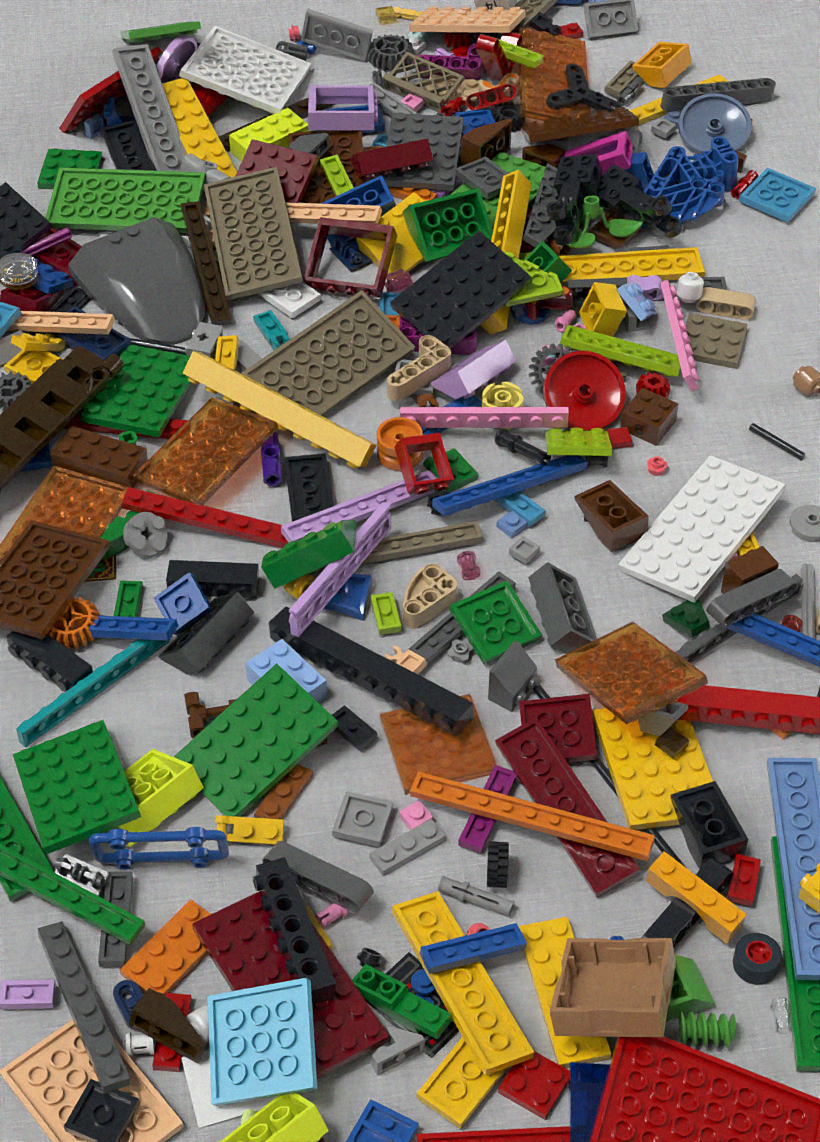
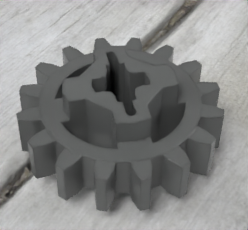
[0,371,31,408]

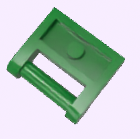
[423,448,478,492]

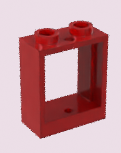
[394,433,454,495]

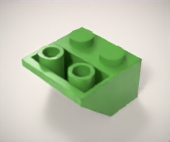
[666,955,715,1022]

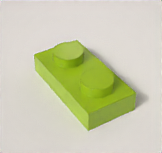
[370,592,401,635]

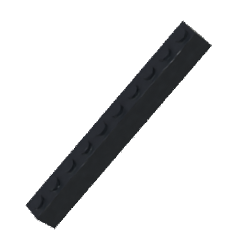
[269,606,473,736]

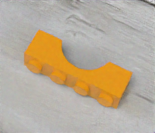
[646,851,747,944]

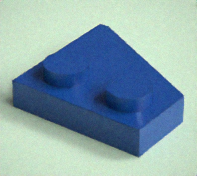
[346,1099,419,1142]

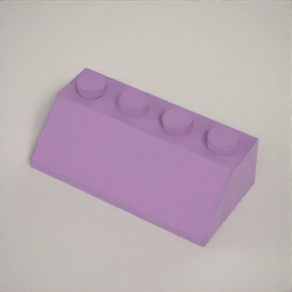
[431,339,517,399]

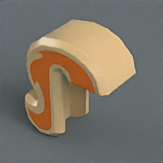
[479,73,520,105]

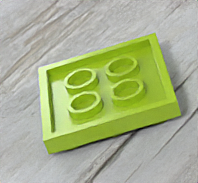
[544,428,612,456]

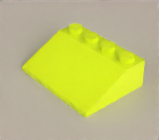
[106,749,204,847]

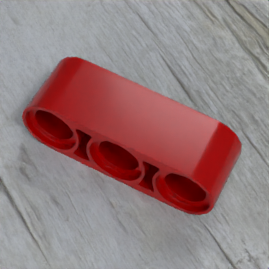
[466,84,518,110]

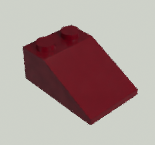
[0,282,64,312]

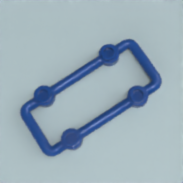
[89,827,229,870]

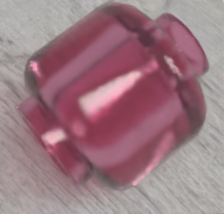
[385,268,413,294]

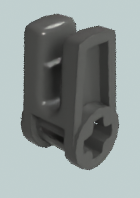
[276,41,308,61]

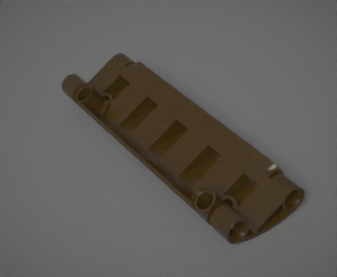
[0,346,124,494]

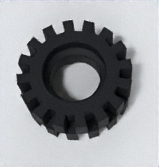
[493,102,525,132]
[486,841,509,888]

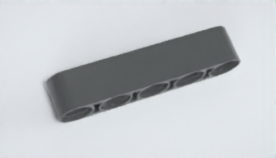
[706,569,798,627]
[262,841,374,913]

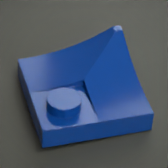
[323,574,372,621]

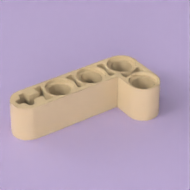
[387,335,451,401]

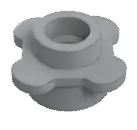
[447,639,473,663]

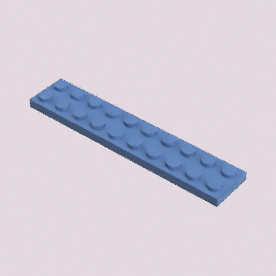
[767,758,820,980]

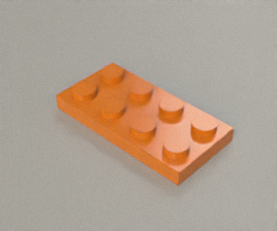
[120,899,211,995]

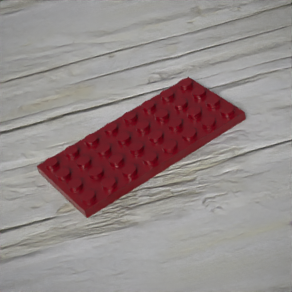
[192,889,389,1079]

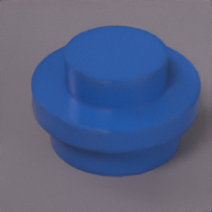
[411,970,435,996]

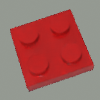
[498,1050,573,1120]

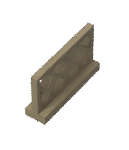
[382,52,465,112]

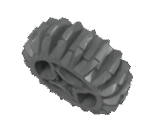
[368,34,414,72]
[529,343,574,396]

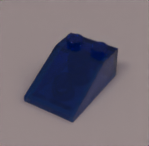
[568,1062,610,1142]

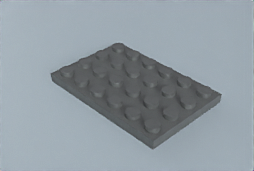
[381,112,464,191]

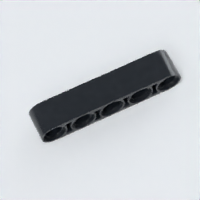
[641,858,734,949]

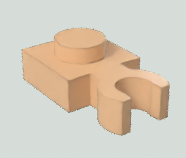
[385,645,427,674]

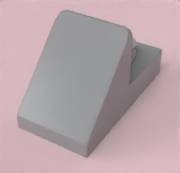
[372,1026,425,1076]

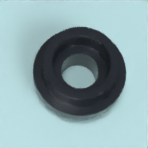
[356,947,382,968]

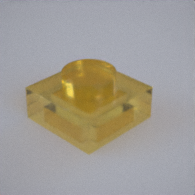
[376,6,396,23]

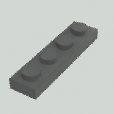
[98,871,133,967]

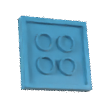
[739,168,816,222]

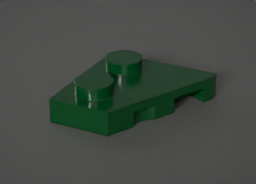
[662,599,710,638]

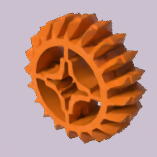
[47,596,100,651]

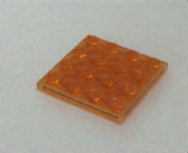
[380,694,496,795]

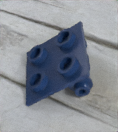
[329,236,372,271]

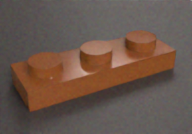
[254,764,313,819]

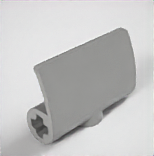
[181,153,231,201]

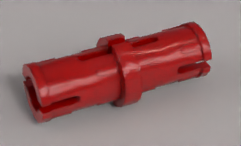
[440,97,465,116]
[731,170,759,199]

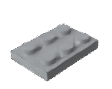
[583,0,639,39]

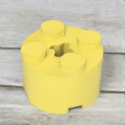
[482,382,524,430]

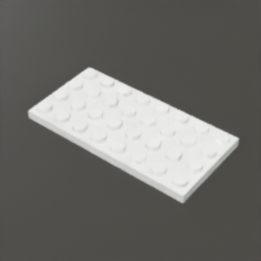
[618,455,785,603]

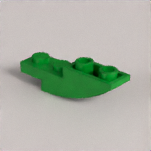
[99,490,155,561]
[352,964,453,1039]

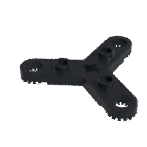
[546,64,622,112]

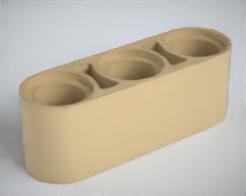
[697,287,756,320]

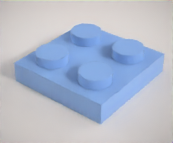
[617,282,657,321]

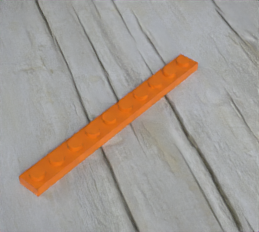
[410,771,655,861]

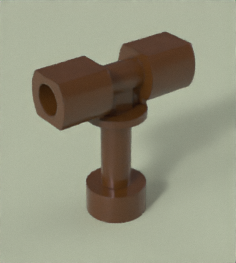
[184,692,236,738]

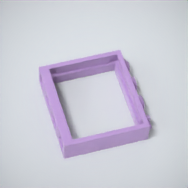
[308,85,378,130]

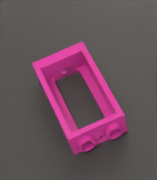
[564,131,633,176]

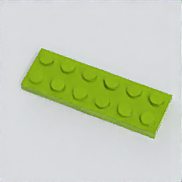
[560,325,681,377]

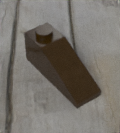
[129,988,206,1064]

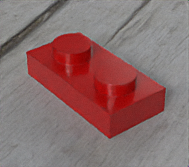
[727,854,761,907]

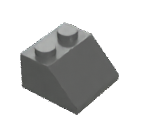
[488,640,538,712]

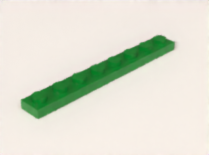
[0,844,145,946]

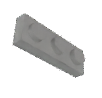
[369,819,445,876]

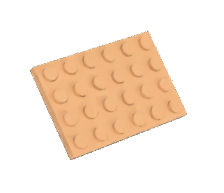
[409,6,525,33]
[0,1019,184,1142]

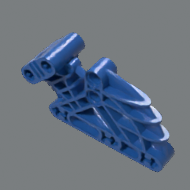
[634,136,739,228]

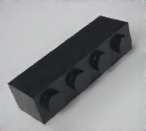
[166,560,260,599]
[6,631,93,692]

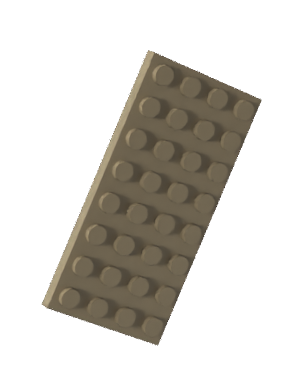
[204,167,303,301]
[242,290,415,433]

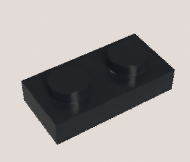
[332,705,377,752]

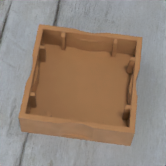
[550,938,676,1037]

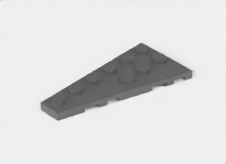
[523,163,584,248]

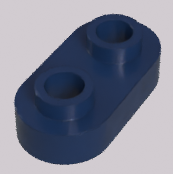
[113,980,143,1030]

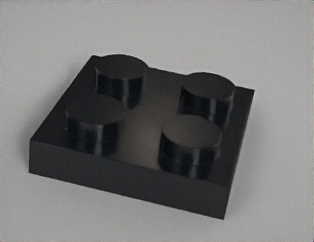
[63,1079,140,1142]

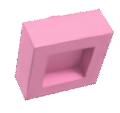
[401,93,424,112]
[399,800,433,830]

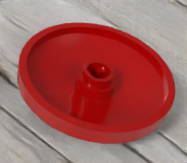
[543,351,626,431]

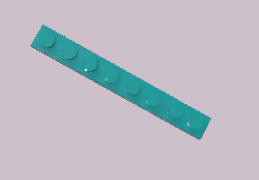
[16,639,170,748]

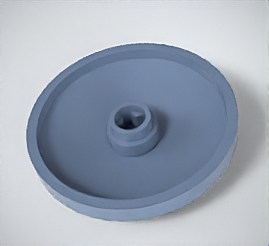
[678,93,751,154]

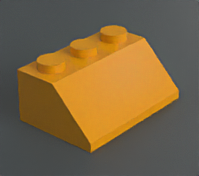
[632,41,692,89]

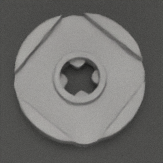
[123,512,167,557]

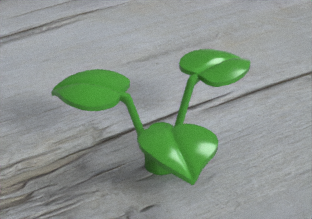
[567,196,643,249]

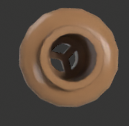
[792,366,820,396]

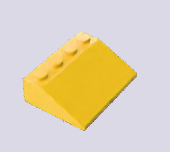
[356,192,424,282]

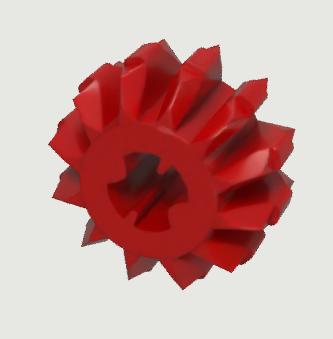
[444,32,473,49]
[635,372,671,398]

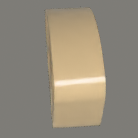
[403,563,457,629]

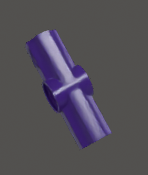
[260,429,282,487]

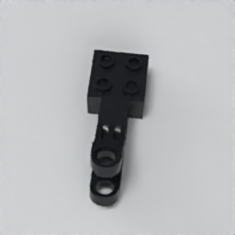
[547,154,603,245]
[596,164,683,238]

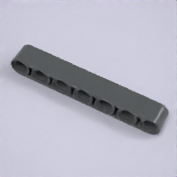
[660,78,776,111]

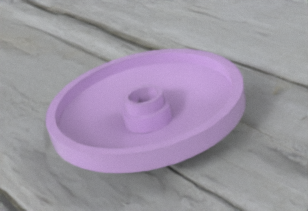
[156,35,197,84]

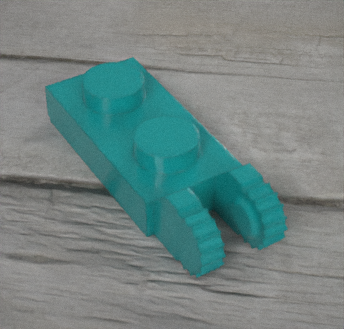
[253,310,290,351]

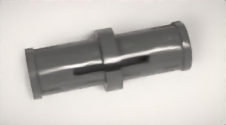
[617,77,644,106]

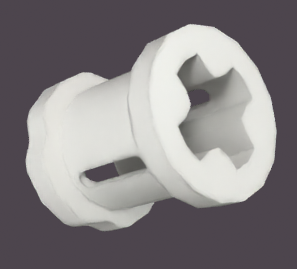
[126,1033,155,1057]

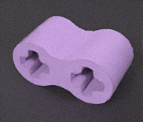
[627,275,663,301]

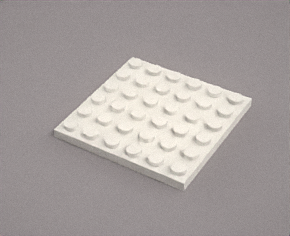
[179,26,311,114]

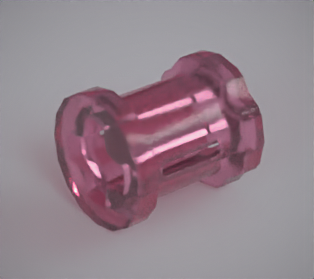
[456,551,481,580]

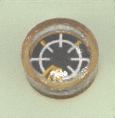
[0,253,39,290]

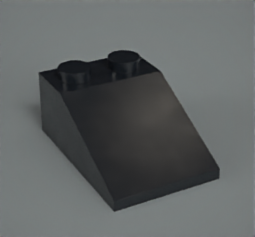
[670,781,749,870]

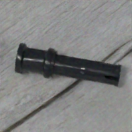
[495,428,551,466]

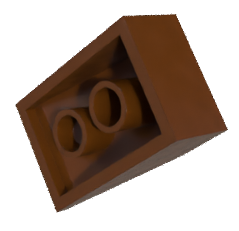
[460,119,512,166]
[574,480,649,552]

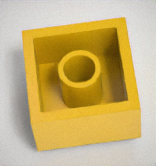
[579,282,627,337]

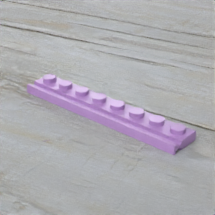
[289,502,391,637]

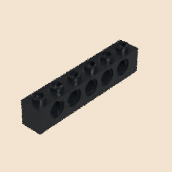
[253,857,336,1005]

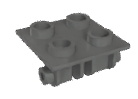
[42,853,109,907]

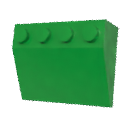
[402,188,493,262]
[261,519,357,589]

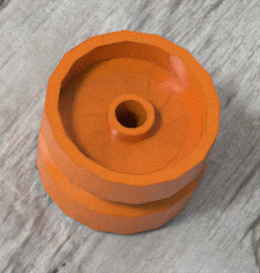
[377,417,423,471]

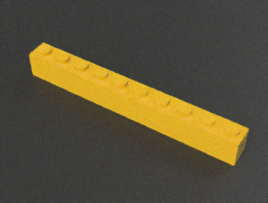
[480,169,532,335]
[183,351,376,469]

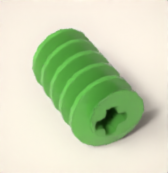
[678,1011,735,1049]

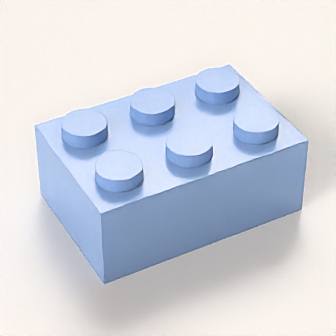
[245,639,327,703]

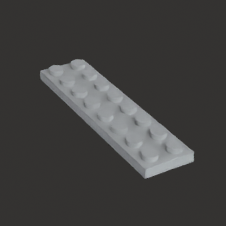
[112,44,187,172]

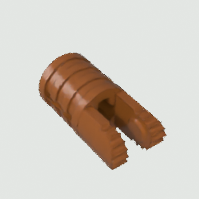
[416,393,439,407]

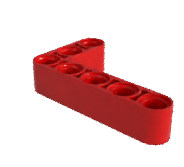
[476,32,522,81]

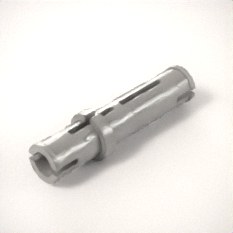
[438,876,514,916]

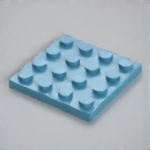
[208,978,317,1106]

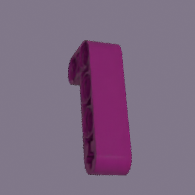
[414,44,484,81]
[399,316,477,355]

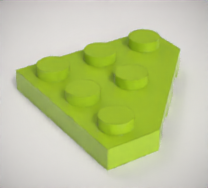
[504,251,563,307]

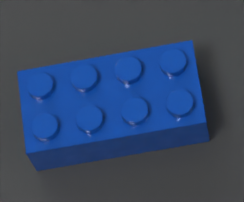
[321,175,396,247]

